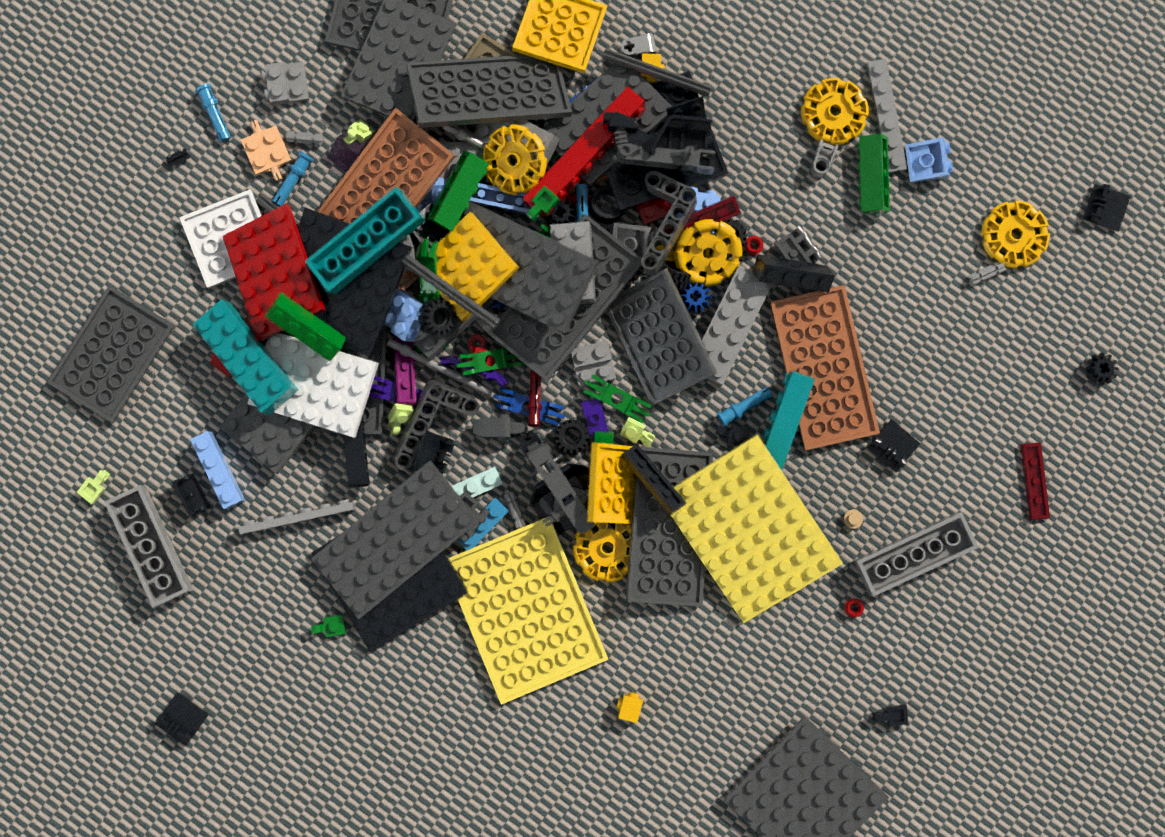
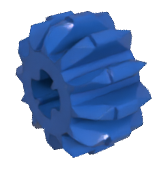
[680,282,712,314]

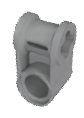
[620,33,657,59]
[810,139,839,178]

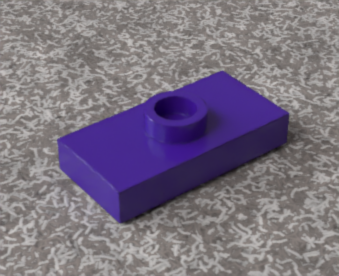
[581,399,609,440]

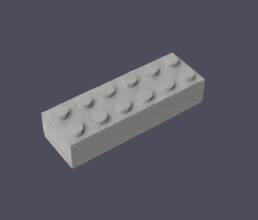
[702,265,772,387]
[104,485,193,608]
[853,512,979,597]

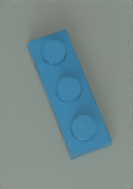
[456,498,509,550]

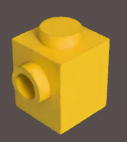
[641,53,664,84]
[616,692,643,723]

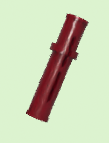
[527,369,542,427]

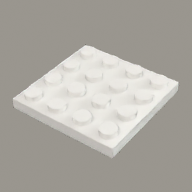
[179,189,262,289]

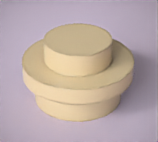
[844,509,863,529]

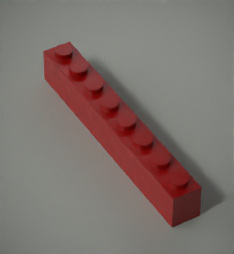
[523,86,646,218]

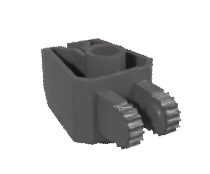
[473,414,528,442]

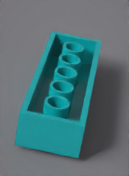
[305,187,426,294]
[193,299,298,415]
[762,370,815,470]

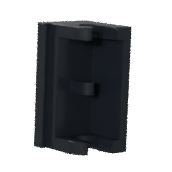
[172,473,211,516]

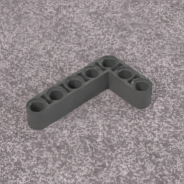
[641,171,697,276]
[392,380,479,470]

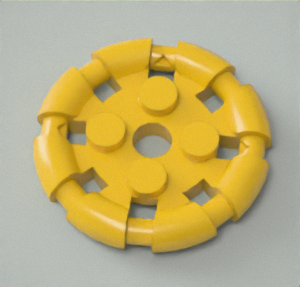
[801,78,869,145]
[482,124,547,195]
[981,200,1050,268]
[674,219,742,286]
[573,522,631,582]

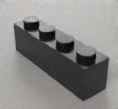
[752,254,835,293]

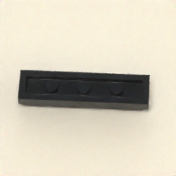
[621,444,686,516]

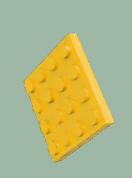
[512,0,608,74]
[436,212,519,322]
[587,443,635,524]

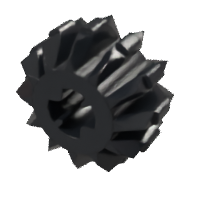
[544,198,576,226]
[1084,353,1119,385]

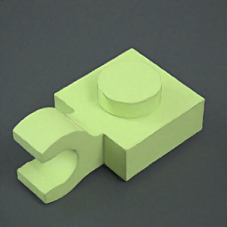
[343,119,375,145]
[388,403,414,435]
[620,417,655,447]
[76,470,111,504]

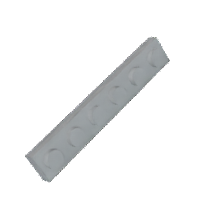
[867,59,907,173]
[238,499,356,534]

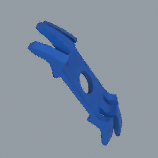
[493,387,565,426]

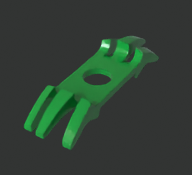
[416,238,440,310]
[456,348,524,376]
[583,374,652,423]

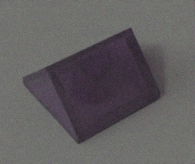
[327,131,369,173]

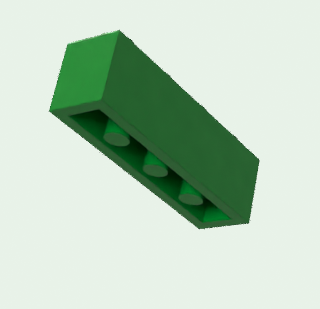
[857,133,890,215]
[427,151,489,232]
[264,292,346,362]

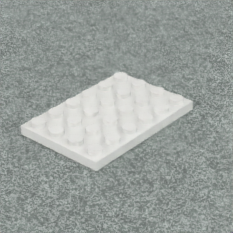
[247,333,379,438]

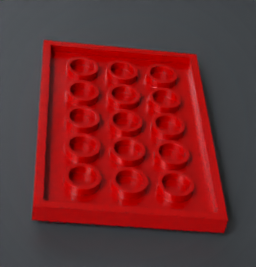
[222,204,326,342]

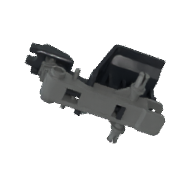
[603,112,715,175]
[519,430,595,536]

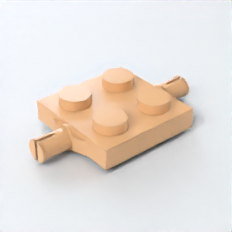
[241,120,292,182]

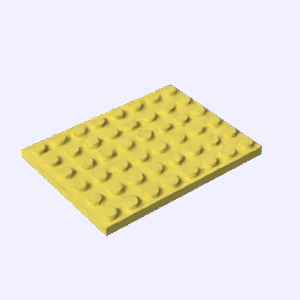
[671,434,843,623]
[449,516,609,705]

